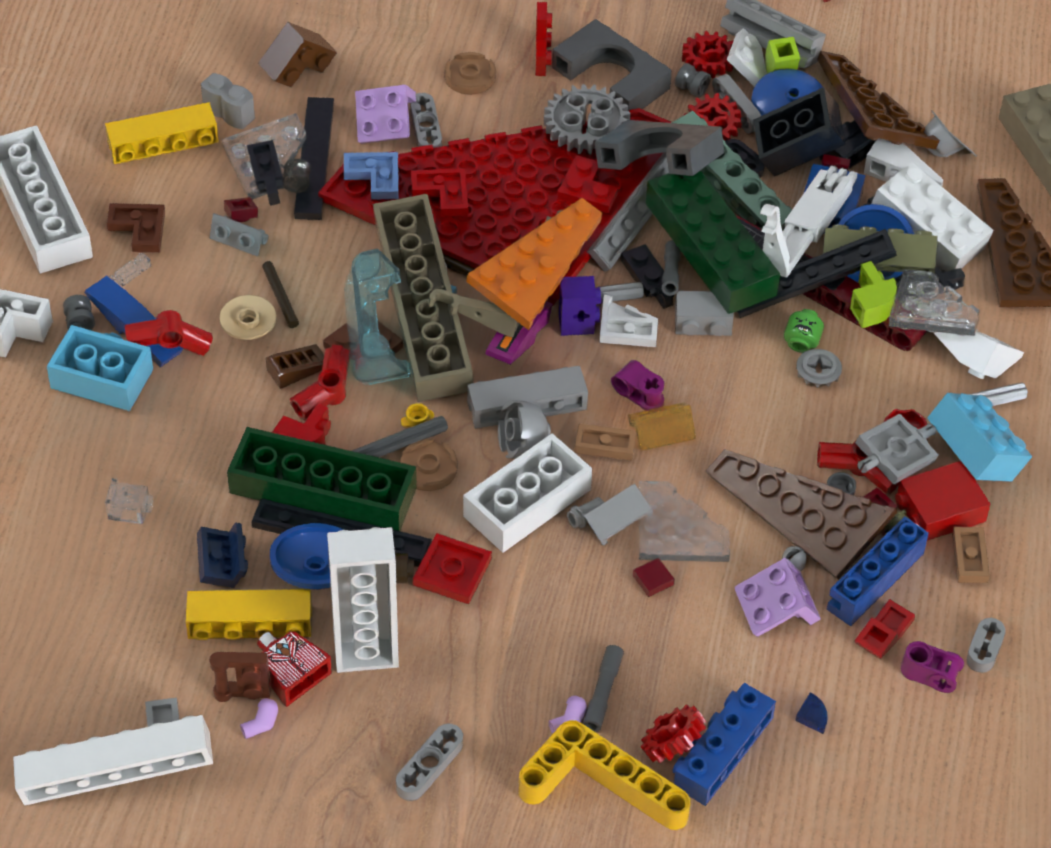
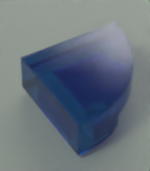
[795,692,828,734]

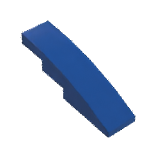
[84,276,183,368]

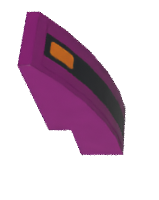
[485,301,553,365]

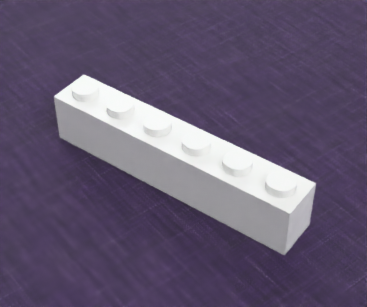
[13,715,213,806]

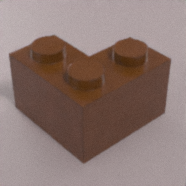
[258,22,337,87]

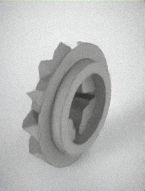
[796,349,842,388]

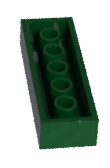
[645,170,780,314]
[227,427,417,531]

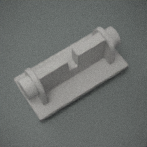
[209,213,268,256]

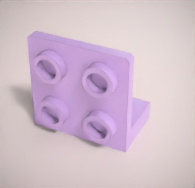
[355,85,416,144]
[735,558,821,637]

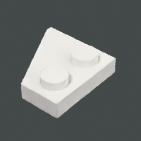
[727,28,767,87]
[600,295,658,347]

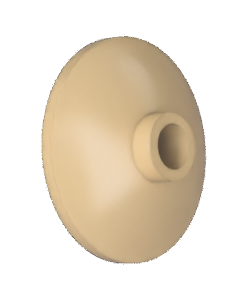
[219,295,276,340]

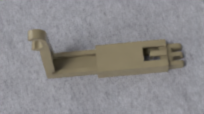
[428,210,563,338]

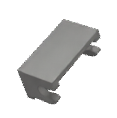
[584,483,653,546]

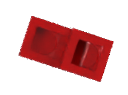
[854,599,915,659]

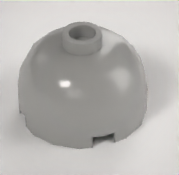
[498,400,551,459]

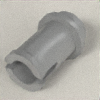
[567,497,604,528]

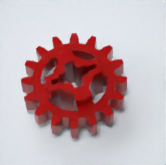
[682,31,734,79]
[684,93,742,141]
[640,705,706,763]

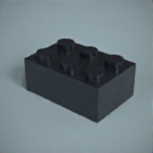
[753,87,846,177]

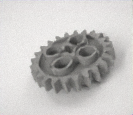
[544,84,630,154]

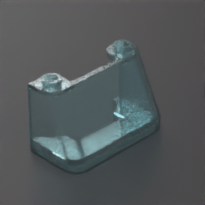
[344,248,411,385]

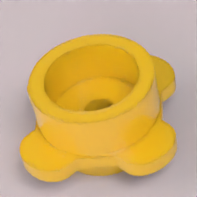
[401,403,434,428]

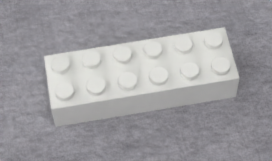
[0,125,93,274]
[327,527,399,673]

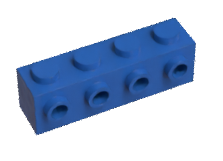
[672,683,776,806]

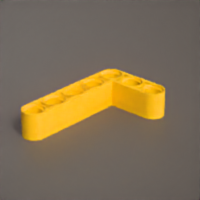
[519,720,691,830]

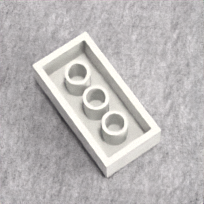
[871,162,994,272]
[463,433,592,553]

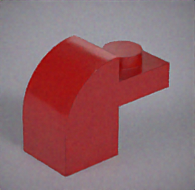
[272,403,331,445]

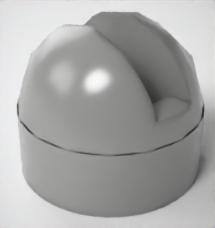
[782,546,806,571]

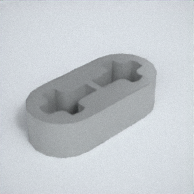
[967,618,1006,673]

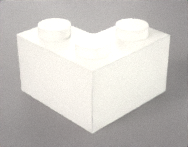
[0,289,53,358]

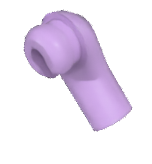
[549,695,587,734]
[240,698,278,739]

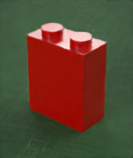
[895,461,991,541]

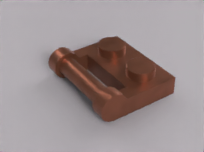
[209,652,271,702]

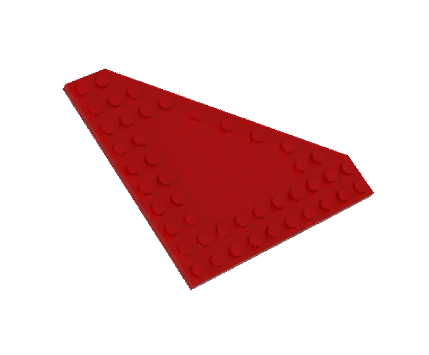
[318,108,671,306]

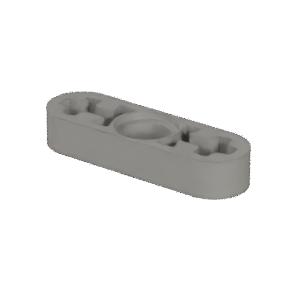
[712,74,761,134]
[410,93,442,148]
[396,724,463,801]

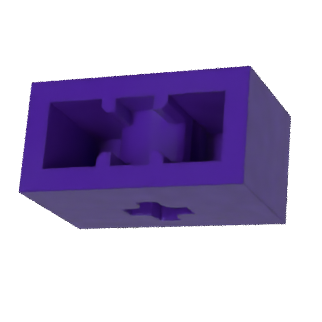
[558,276,601,336]

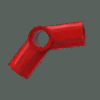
[125,310,213,356]
[290,345,350,419]
[817,441,899,494]

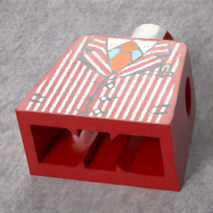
[257,632,332,707]

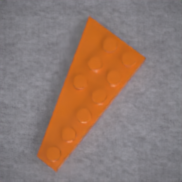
[466,198,602,330]

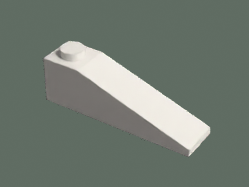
[907,299,1024,379]

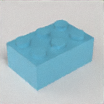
[47,325,153,411]
[927,393,1032,482]

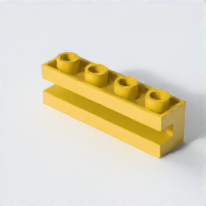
[105,102,219,164]
[186,589,312,640]

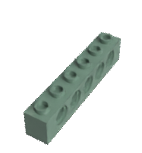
[671,111,792,231]

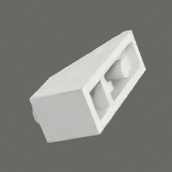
[864,138,943,186]

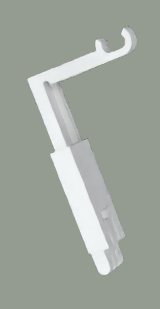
[760,166,857,278]

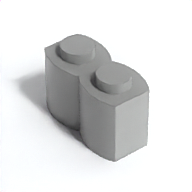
[201,73,255,129]

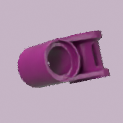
[611,360,665,412]
[900,641,964,693]

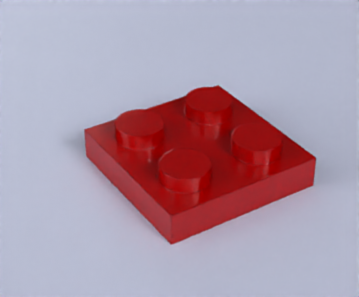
[413,533,492,604]

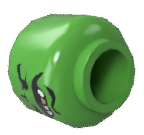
[784,309,824,353]

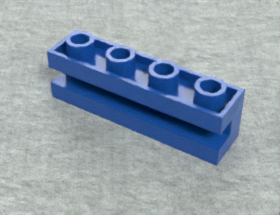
[827,516,929,626]

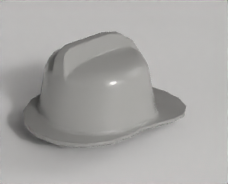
[924,110,977,157]

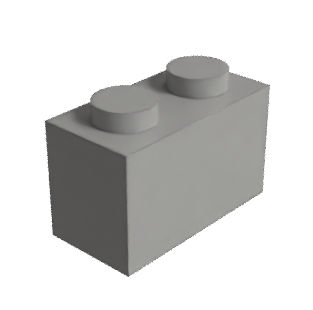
[675,291,734,336]

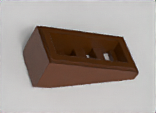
[266,344,324,389]

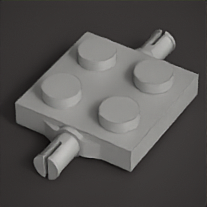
[855,414,938,484]

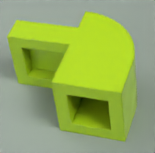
[765,37,801,97]
[850,261,897,328]

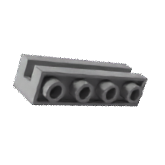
[720,0,826,68]
[467,366,588,429]

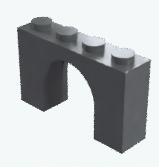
[552,19,672,112]
[595,120,724,176]

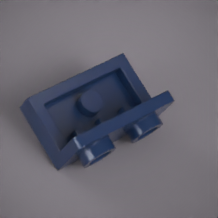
[197,522,248,588]

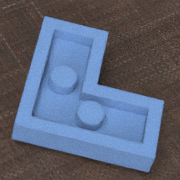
[344,152,399,199]

